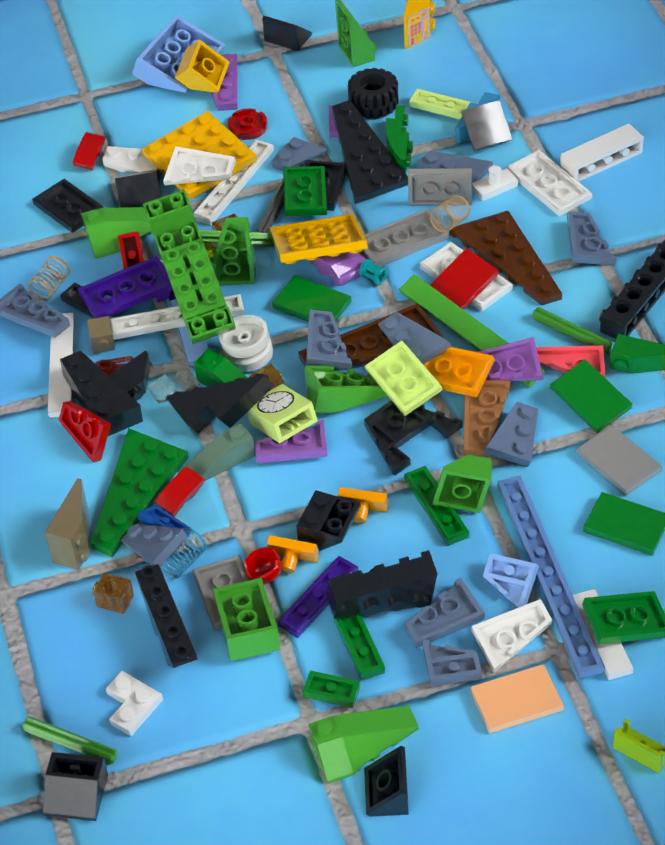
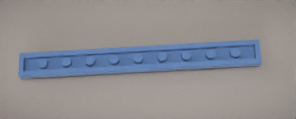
[497,476,604,679]

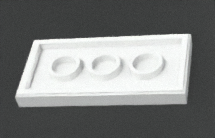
[506,150,592,216]
[420,242,513,312]

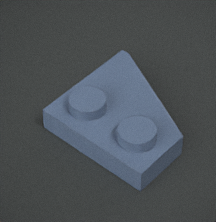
[272,137,327,171]

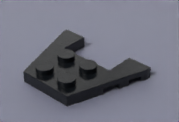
[364,400,463,476]

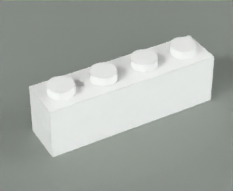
[560,124,644,182]

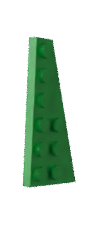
[91,428,189,557]

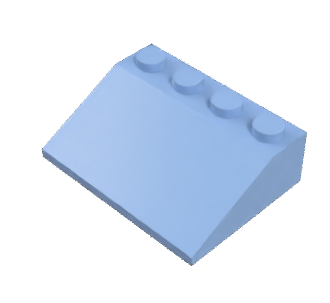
[132,14,225,93]

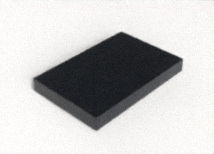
[305,160,347,211]
[32,178,104,233]

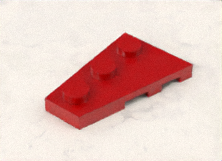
[58,401,111,462]

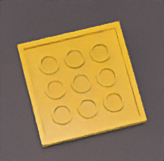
[142,111,257,200]
[269,214,368,264]

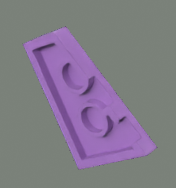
[255,419,327,463]

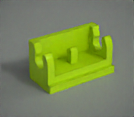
[613,719,665,774]

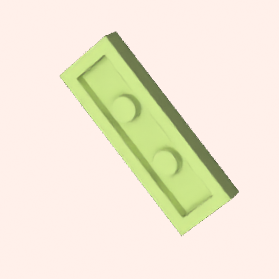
[409,89,473,119]

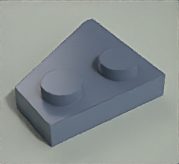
[422,639,482,686]

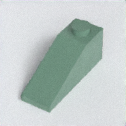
[182,423,255,480]

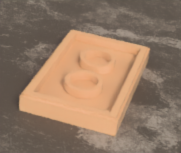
[471,664,564,734]

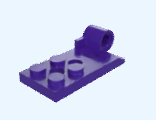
[78,256,176,318]

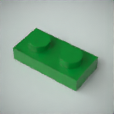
[303,670,360,708]

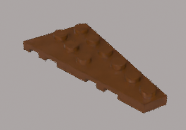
[449,211,562,306]
[298,304,445,369]

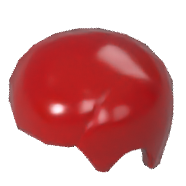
[243,547,282,585]

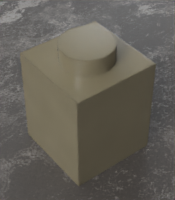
[87,316,115,354]

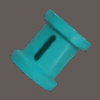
[359,258,388,285]

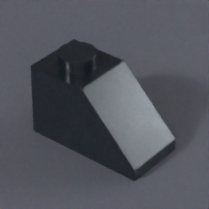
[109,350,151,401]

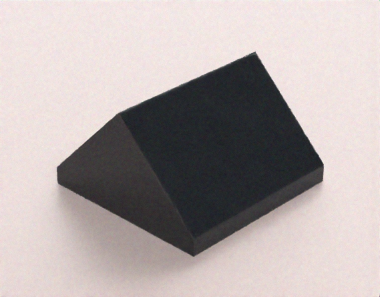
[262,15,312,51]
[115,169,161,208]
[364,746,409,817]

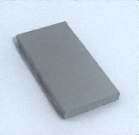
[360,208,449,267]

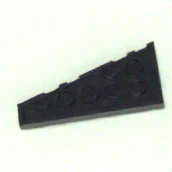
[332,100,408,204]

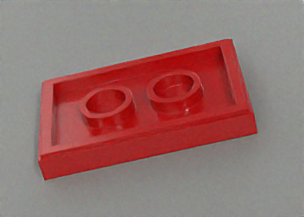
[430,248,499,310]

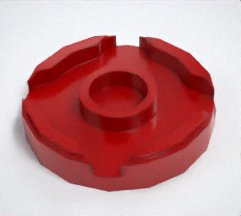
[228,108,268,140]

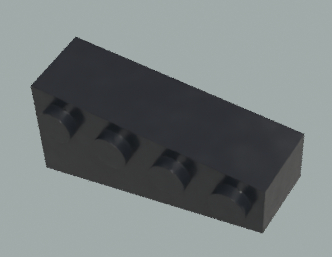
[60,350,143,436]
[327,550,438,619]

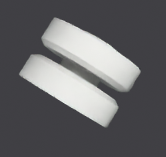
[219,315,274,372]

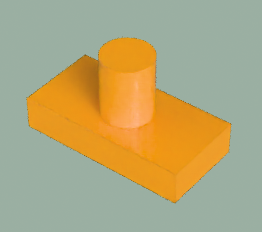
[338,487,389,524]
[267,535,320,573]

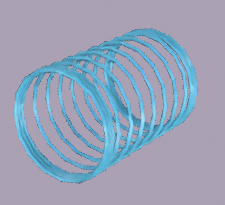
[160,528,207,579]

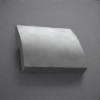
[461,101,512,151]

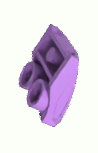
[310,252,366,286]

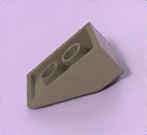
[45,478,90,570]

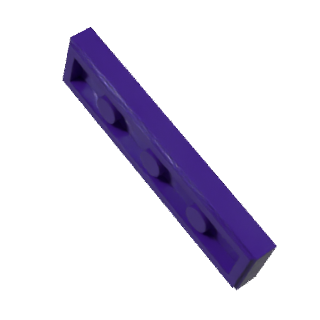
[277,556,359,638]

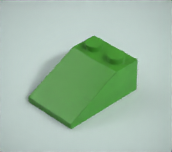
[335,0,377,67]
[212,578,280,661]

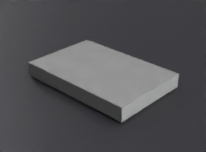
[408,168,472,205]
[577,425,662,495]
[192,555,249,631]

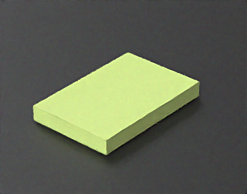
[365,341,443,416]

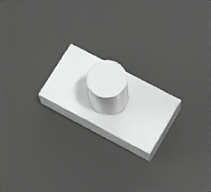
[472,165,518,201]

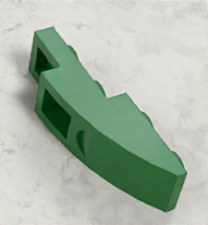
[386,105,413,173]

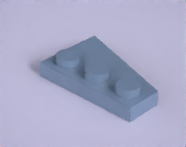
[567,211,617,266]
[306,309,352,370]
[484,402,538,467]
[121,524,187,566]
[405,577,485,648]

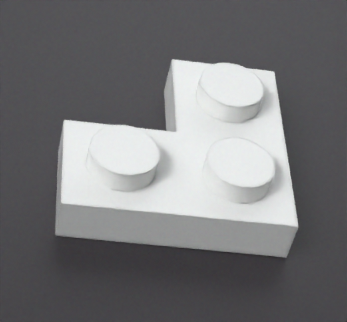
[106,671,163,737]

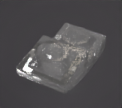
[147,366,200,404]

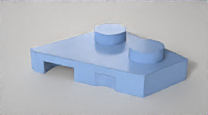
[483,553,539,608]

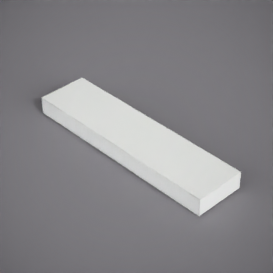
[573,589,634,680]

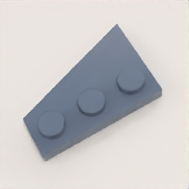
[418,151,493,183]
[378,312,451,365]

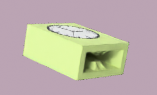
[247,384,318,443]

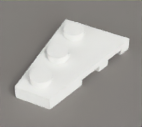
[102,146,162,177]
[163,146,236,185]
[471,599,552,673]

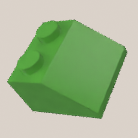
[433,454,492,513]

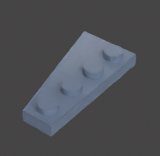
[0,284,70,338]

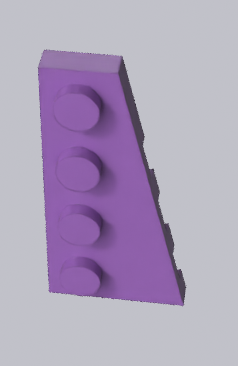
[212,54,238,111]
[478,337,544,381]

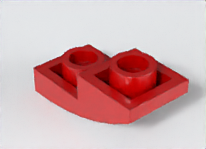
[72,132,106,170]
[155,466,206,516]

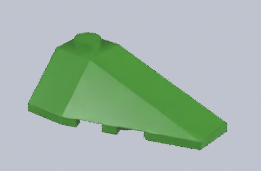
[81,207,153,259]
[211,217,256,285]
[304,365,388,414]
[308,706,419,784]

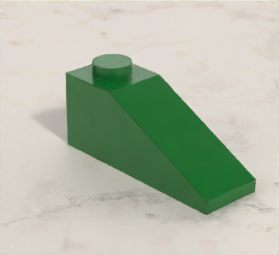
[609,334,665,374]
[194,349,248,387]

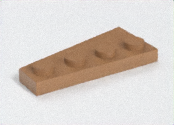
[464,380,511,456]

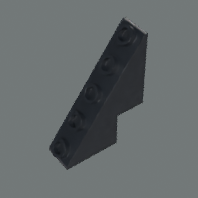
[165,373,275,433]
[135,564,198,668]

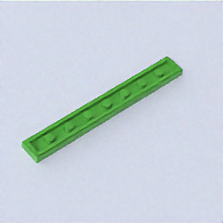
[399,274,545,388]

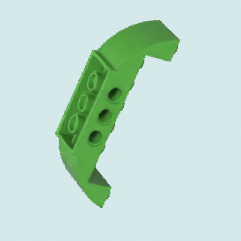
[143,190,236,344]

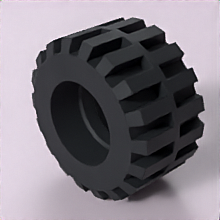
[348,68,399,119]

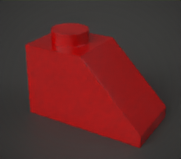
[117,231,144,269]

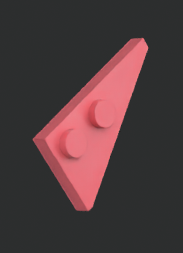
[536,345,606,378]

